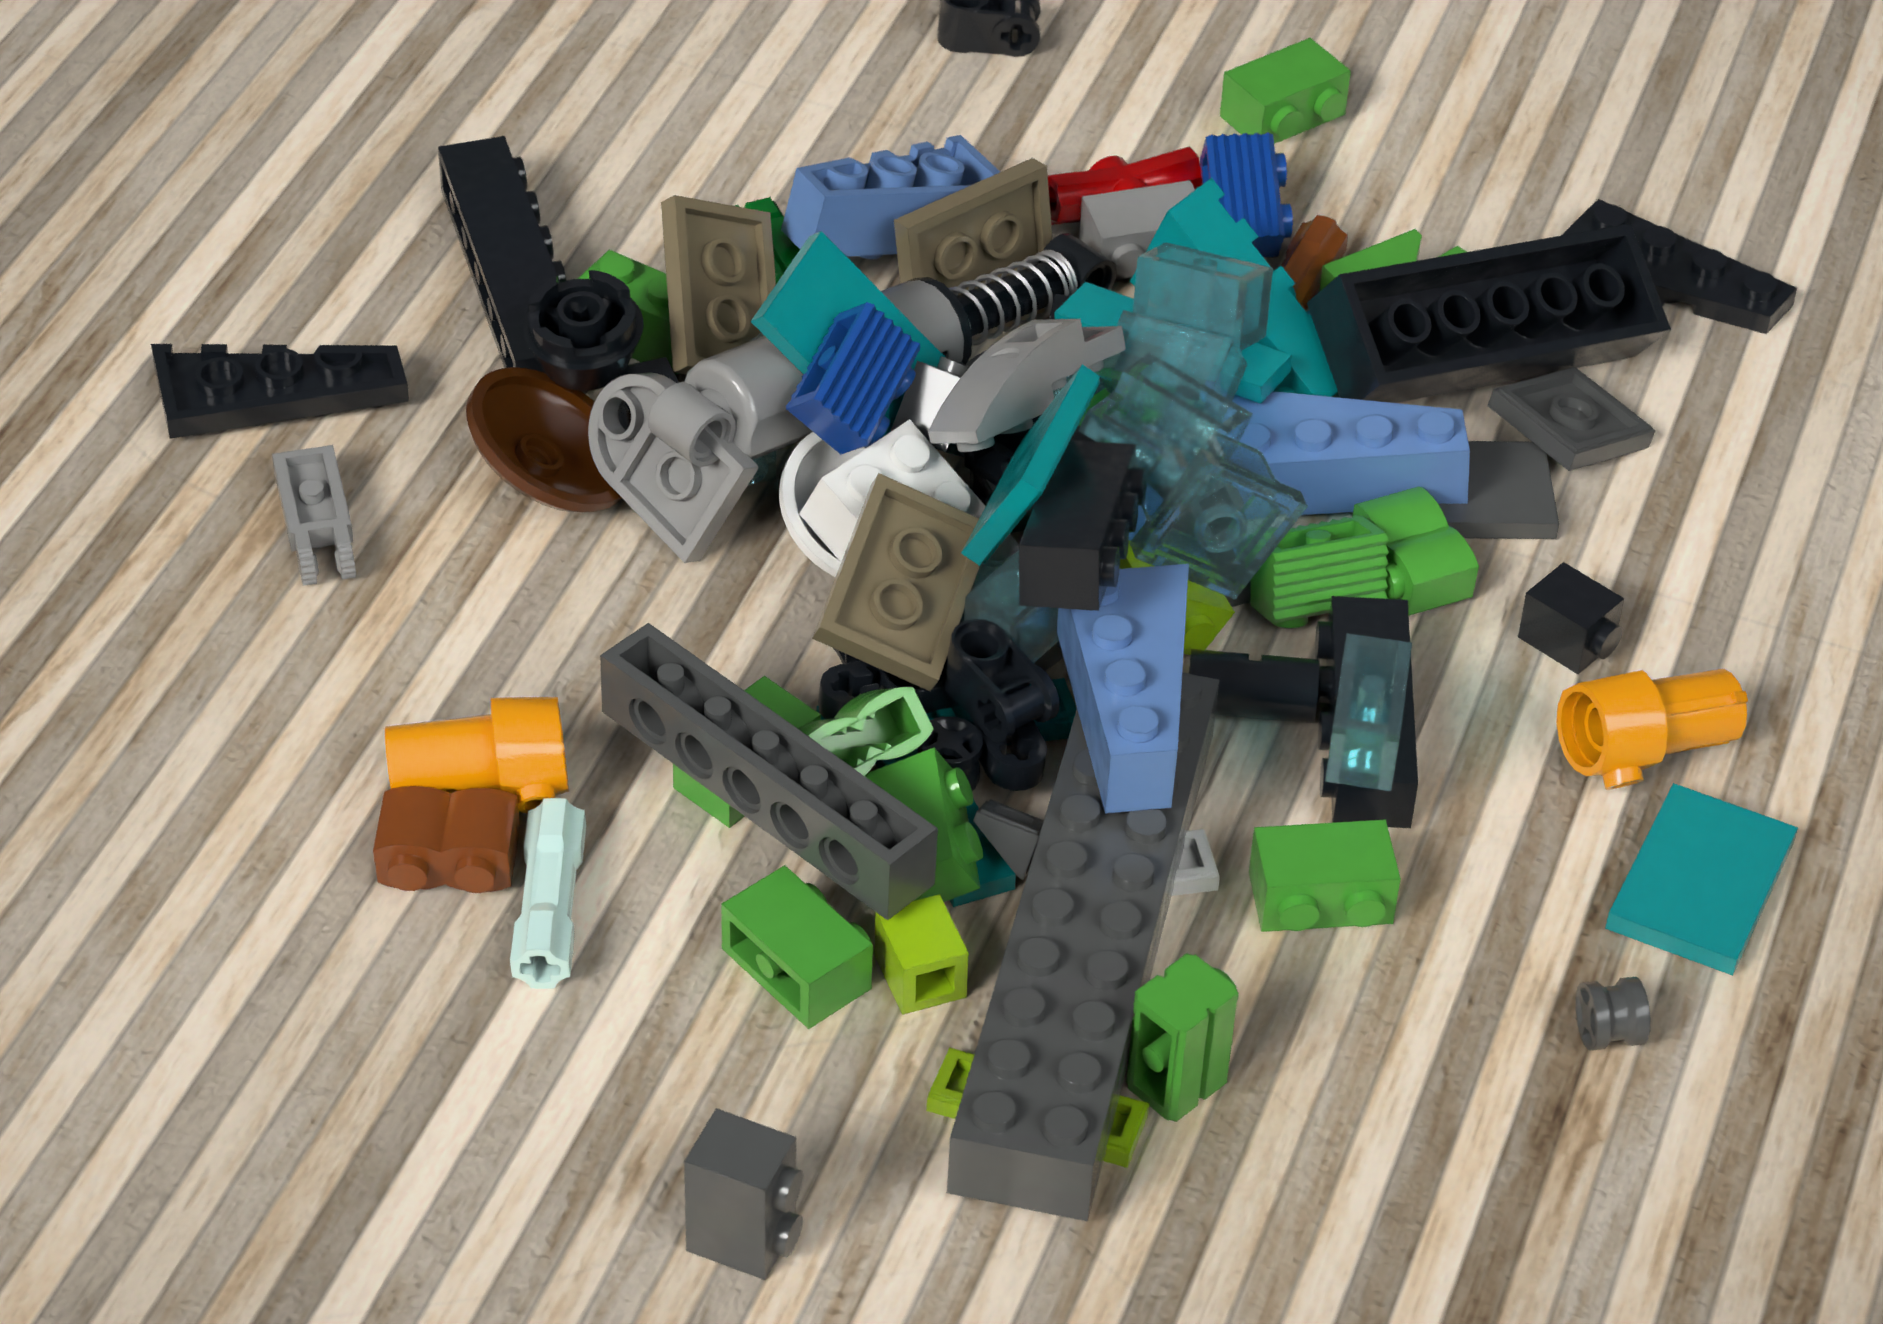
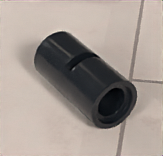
[1189,649,1320,723]

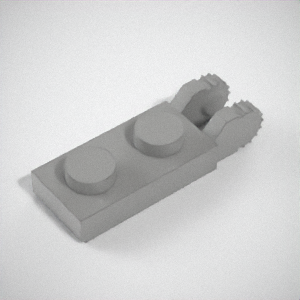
[272,445,356,586]

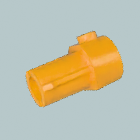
[1556,669,1748,790]
[385,697,569,814]

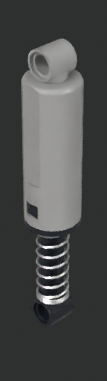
[648,233,1117,467]

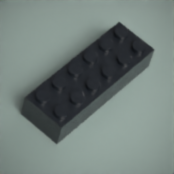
[1307,223,1671,403]

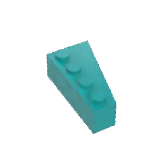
[1130,178,1340,398]

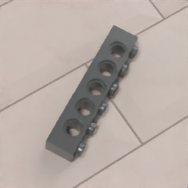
[600,623,938,921]

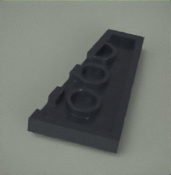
[1561,199,1797,334]
[151,344,409,439]

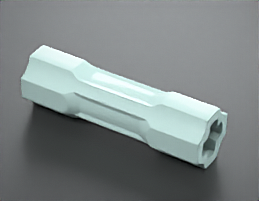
[510,798,586,989]

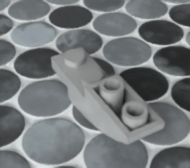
[928,319,1126,452]

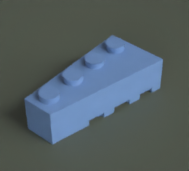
[781,135,1000,259]
[1214,387,1470,519]
[1057,564,1189,814]

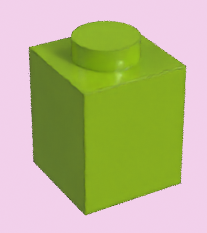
[874,894,969,1015]

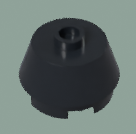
[522,270,644,391]

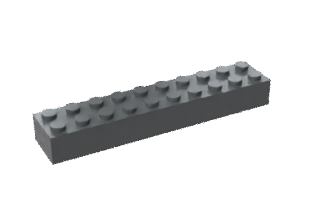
[947,672,1219,1222]

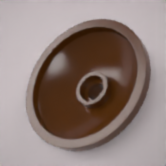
[466,367,622,512]

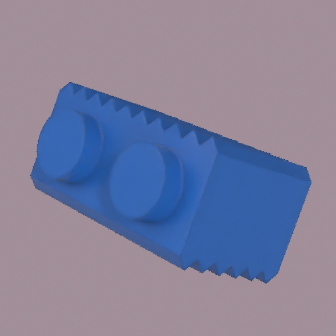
[1200,132,1293,257]
[786,302,921,455]

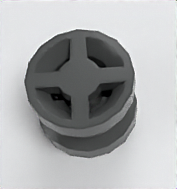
[1575,977,1651,1050]

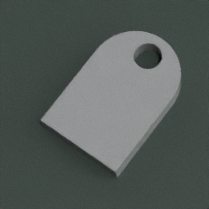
[588,373,759,563]

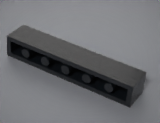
[438,136,587,394]

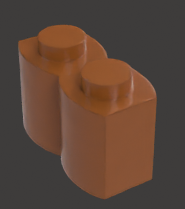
[373,786,521,893]

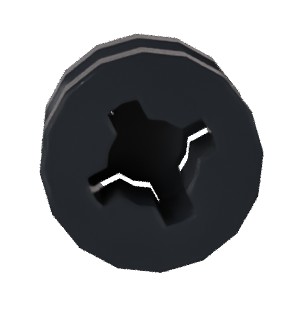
[917,716,983,791]

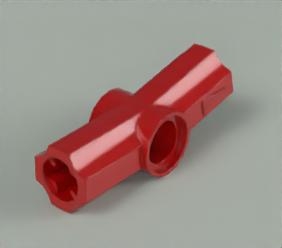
[1048,146,1202,225]

